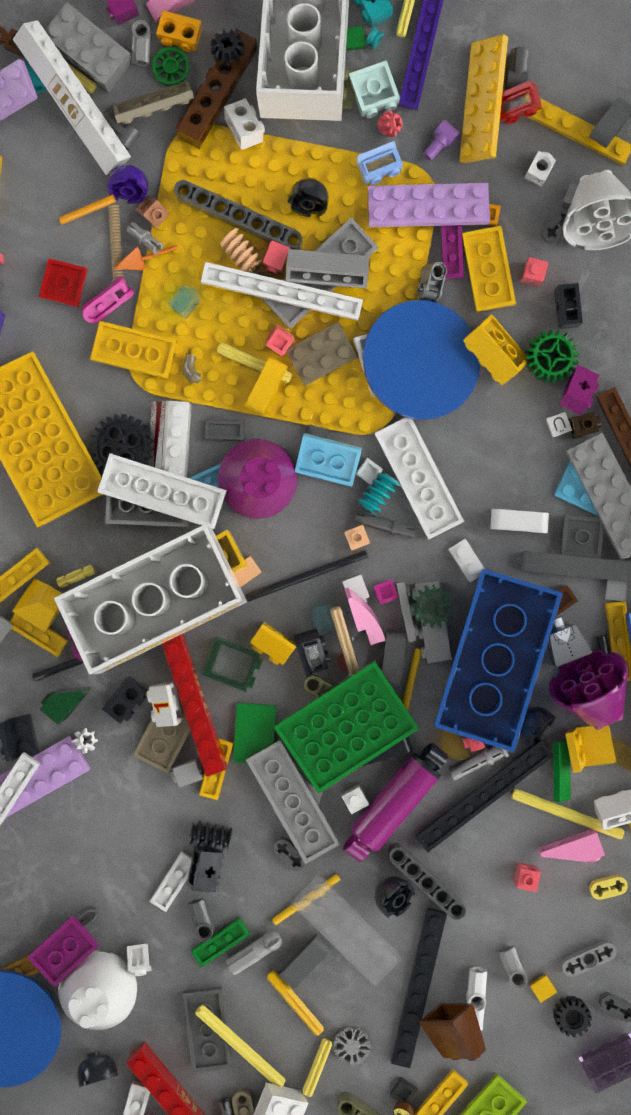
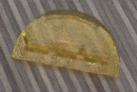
[440,730,471,760]

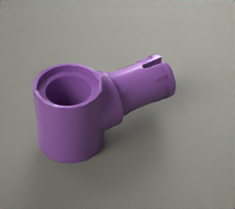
[423,120,460,161]

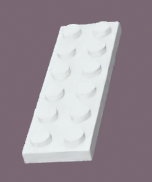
[374,417,464,540]
[98,454,226,529]

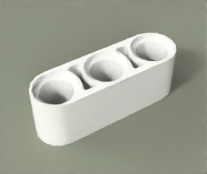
[490,509,549,533]

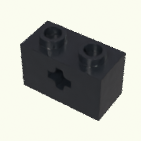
[554,283,583,330]
[187,846,224,892]

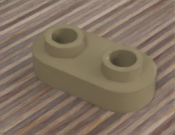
[232,1088,255,1115]

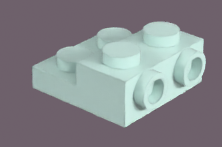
[349,60,400,118]

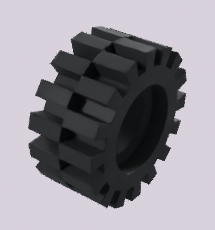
[553,996,592,1037]

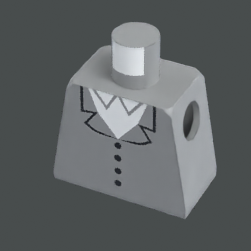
[548,616,592,667]

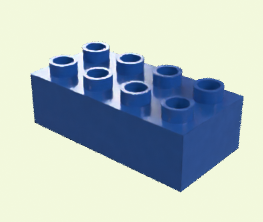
[434,569,563,752]

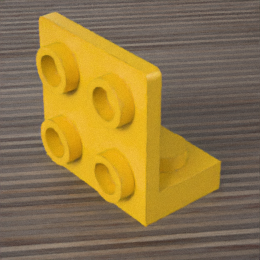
[565,725,616,773]

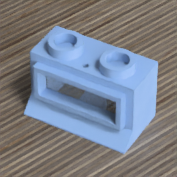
[356,141,403,185]

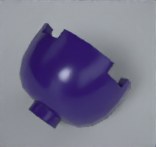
[108,165,148,204]

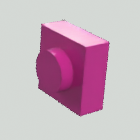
[373,579,399,605]

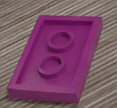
[27,915,100,987]

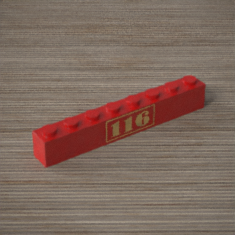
[162,633,228,777]
[126,1042,205,1115]

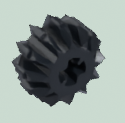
[210,28,245,66]

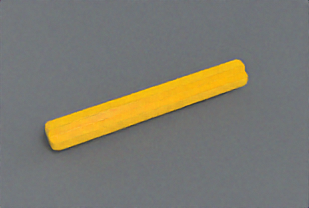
[267,970,324,1036]

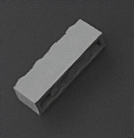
[286,249,369,288]
[411,580,452,664]

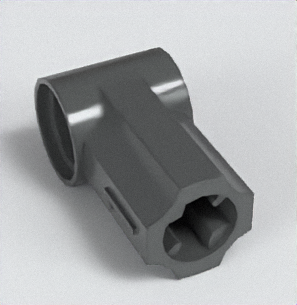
[505,47,528,89]
[103,111,141,151]
[187,898,215,942]

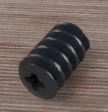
[189,820,233,852]

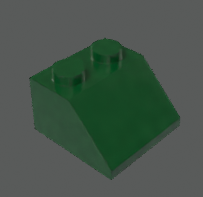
[39,687,91,725]

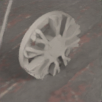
[333,1026,371,1065]

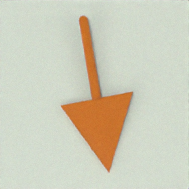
[114,245,178,271]

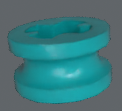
[366,27,384,49]

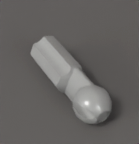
[226,931,282,975]

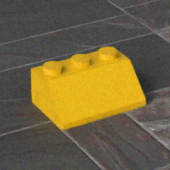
[463,314,529,386]

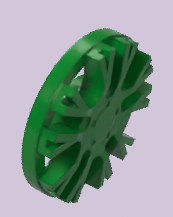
[152,47,190,86]

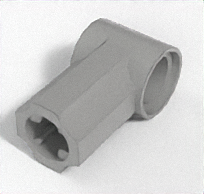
[131,20,152,66]
[498,945,527,989]

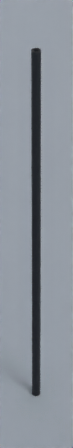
[32,550,368,681]

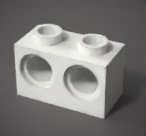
[224,98,265,150]

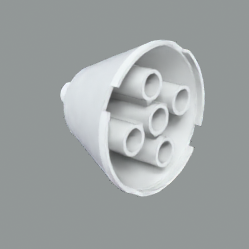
[563,170,631,250]
[58,950,137,1030]

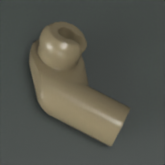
[183,354,201,384]

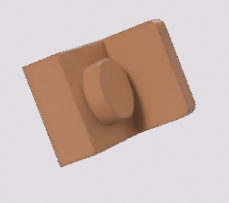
[135,195,169,228]

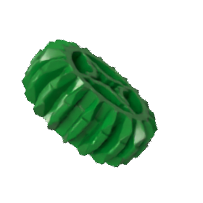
[525,329,580,384]

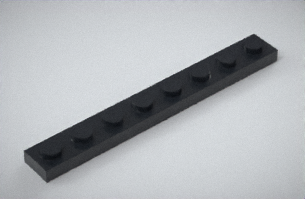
[415,739,553,853]
[390,908,447,1068]

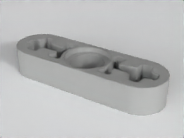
[561,940,617,977]

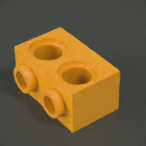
[156,10,203,52]

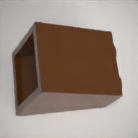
[419,1003,486,1061]

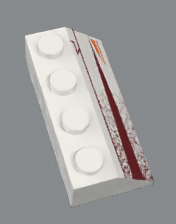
[148,401,192,478]

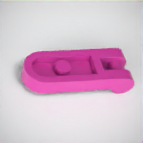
[82,276,134,323]

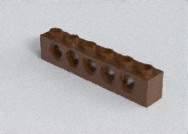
[176,29,257,149]

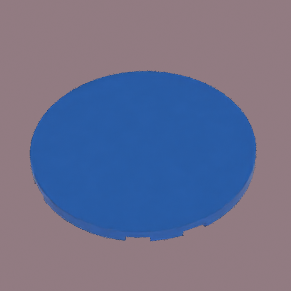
[362,300,480,420]
[0,970,62,1087]

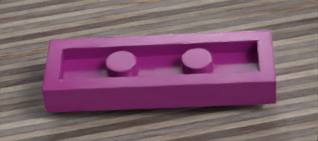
[441,225,464,280]

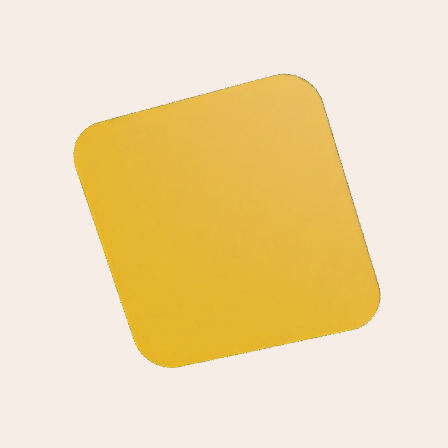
[129,125,434,435]

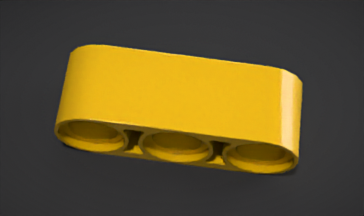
[244,357,288,417]

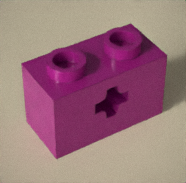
[559,365,599,415]

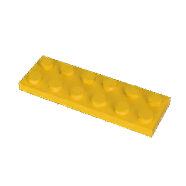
[459,34,508,164]

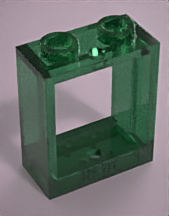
[201,636,263,692]

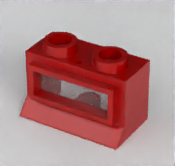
[500,80,543,125]

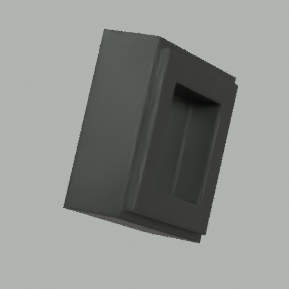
[390,1077,418,1104]

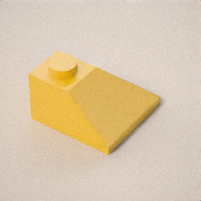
[12,578,62,632]

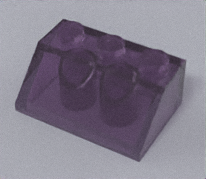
[579,1033,631,1094]

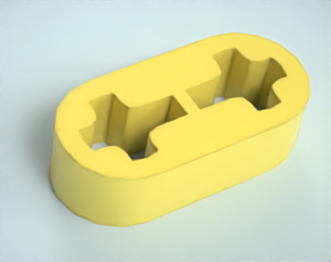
[589,875,628,900]

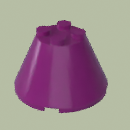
[218,439,297,519]
[549,650,628,730]

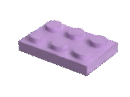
[0,59,38,121]

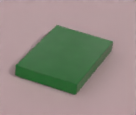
[233,702,277,763]

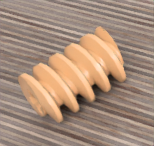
[220,228,263,272]

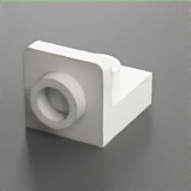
[127,944,152,976]

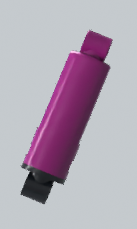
[343,742,448,862]

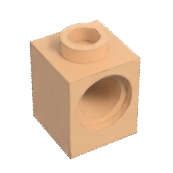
[344,525,370,551]

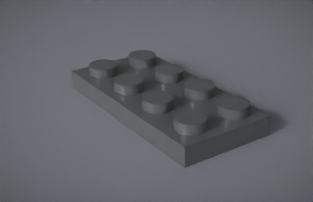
[182,986,232,1073]

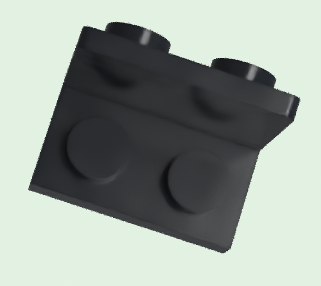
[0,713,40,763]

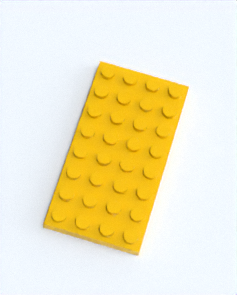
[0,351,104,528]

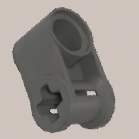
[417,262,447,303]

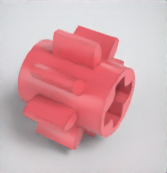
[377,110,402,138]
[462,737,485,752]

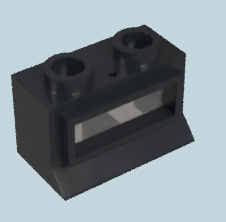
[294,628,331,678]

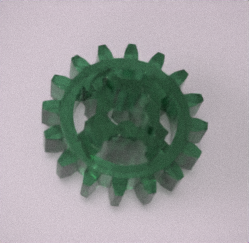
[411,584,455,628]

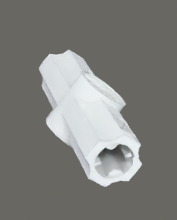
[466,966,487,1030]

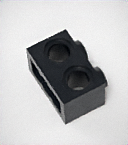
[102,676,148,724]

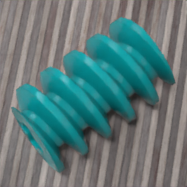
[358,473,400,516]

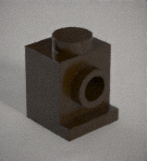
[568,412,601,438]

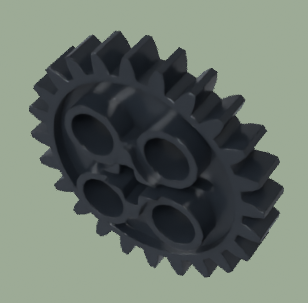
[89,414,154,473]

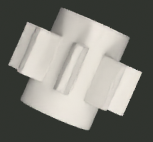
[71,728,98,754]

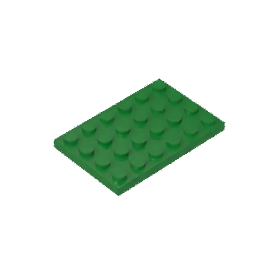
[274,661,419,794]

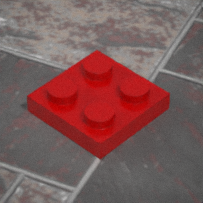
[39,258,88,308]

